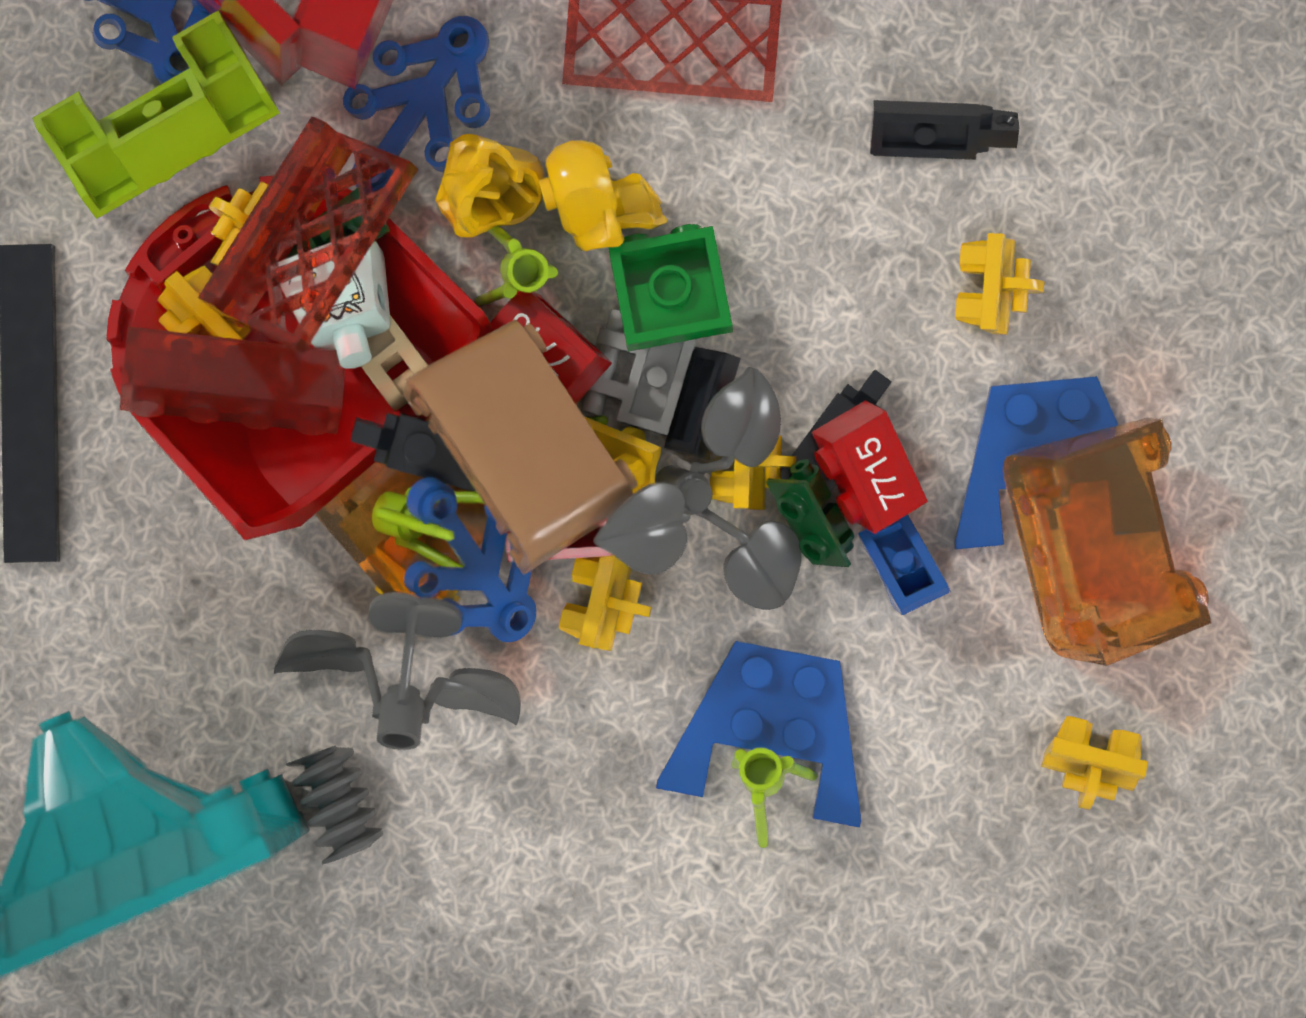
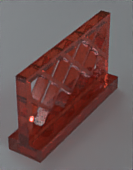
[562,0,782,102]
[198,116,418,354]

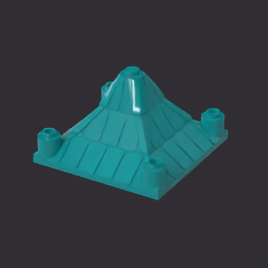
[0,711,310,978]

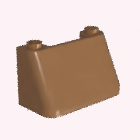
[403,320,638,576]

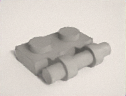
[581,309,696,436]

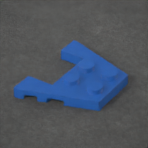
[954,376,1163,550]
[656,641,861,828]

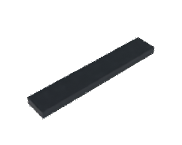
[0,244,60,563]

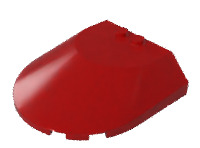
[106,175,492,541]

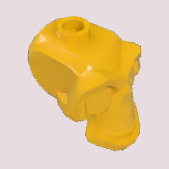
[435,134,545,238]
[539,140,668,252]

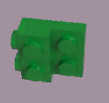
[608,224,733,352]

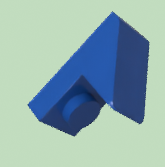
[858,515,951,616]

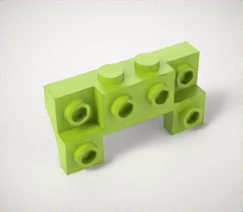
[32,10,280,219]

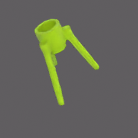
[474,226,558,306]
[372,487,484,567]
[731,748,818,848]

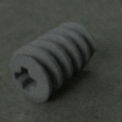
[286,745,383,864]

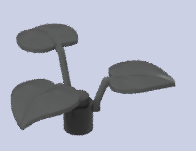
[594,367,801,610]
[274,592,521,750]

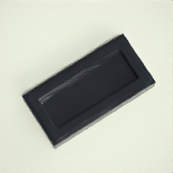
[664,347,741,460]

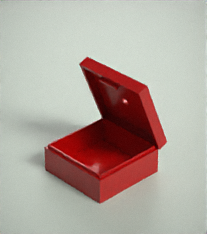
[197,0,394,89]

